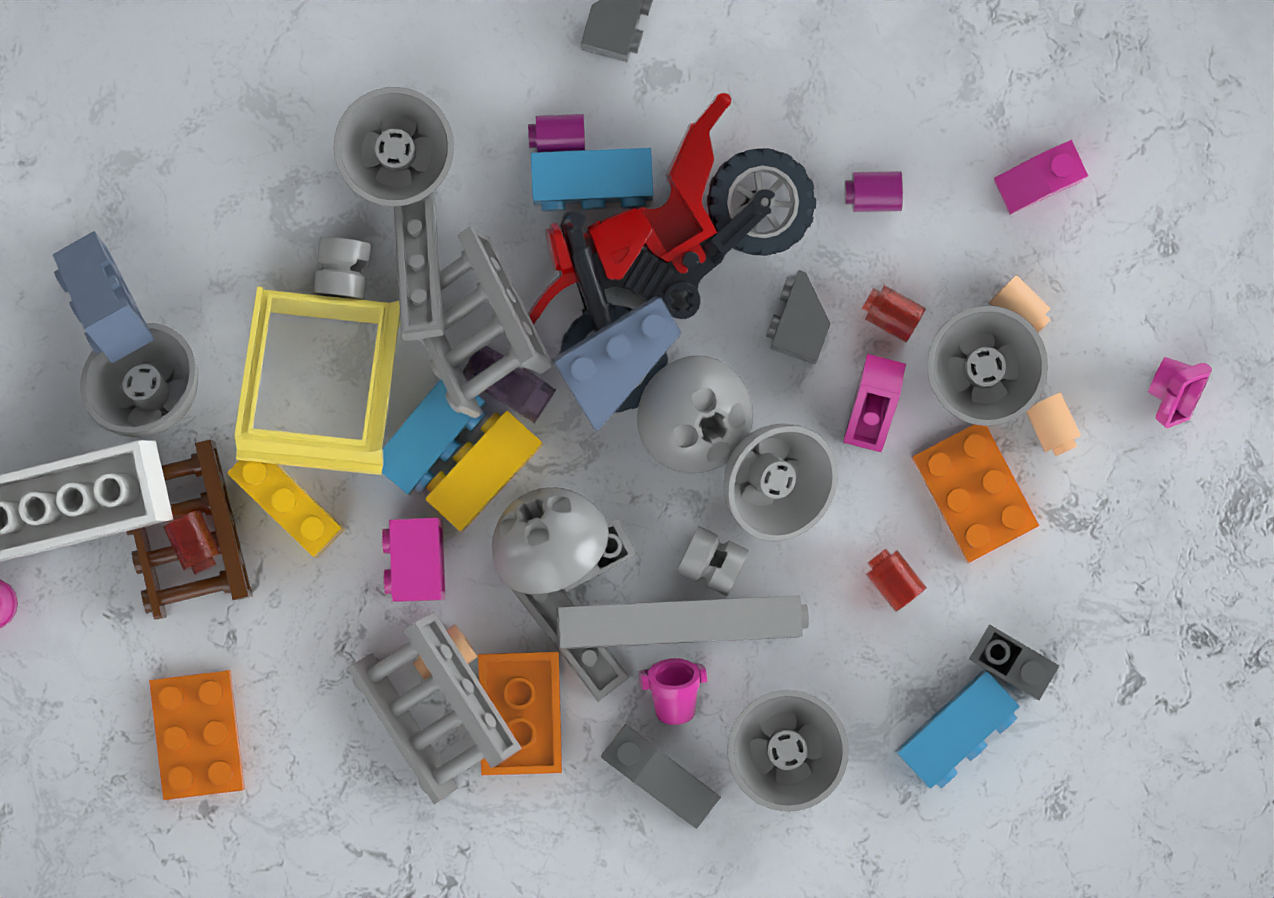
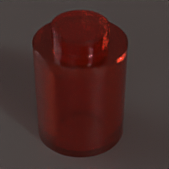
[861,285,926,343]
[163,510,220,575]
[866,548,927,612]

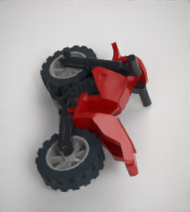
[528,93,816,413]

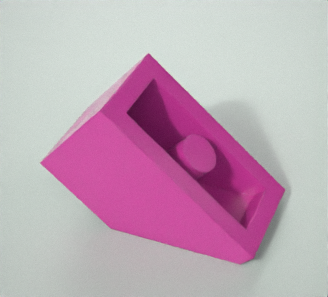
[994,139,1088,215]
[843,354,906,453]

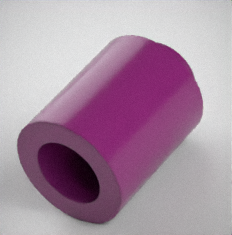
[528,114,585,153]
[844,171,903,212]

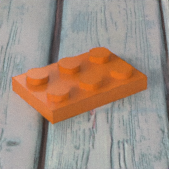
[911,424,1040,563]
[478,652,562,776]
[149,670,245,800]

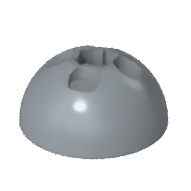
[334,87,454,207]
[927,306,1048,426]
[80,323,198,438]
[637,356,753,474]
[723,423,838,541]
[492,487,609,594]
[728,690,849,812]

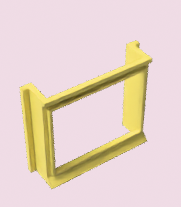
[234,286,401,475]

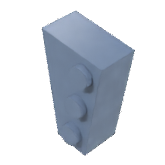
[52,231,155,363]
[551,296,681,432]

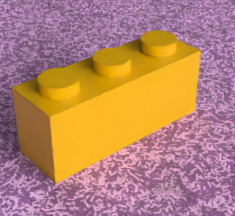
[425,410,544,533]
[227,460,346,558]

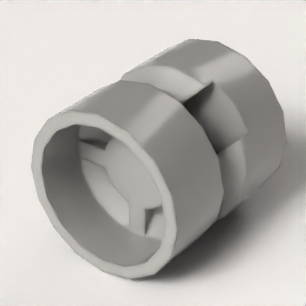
[313,237,371,300]
[676,526,749,596]

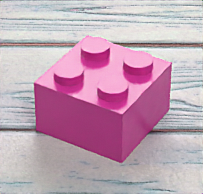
[382,518,446,602]

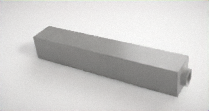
[556,596,809,649]

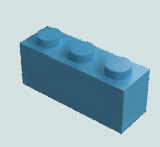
[531,148,653,212]
[382,379,487,495]
[895,670,1020,789]

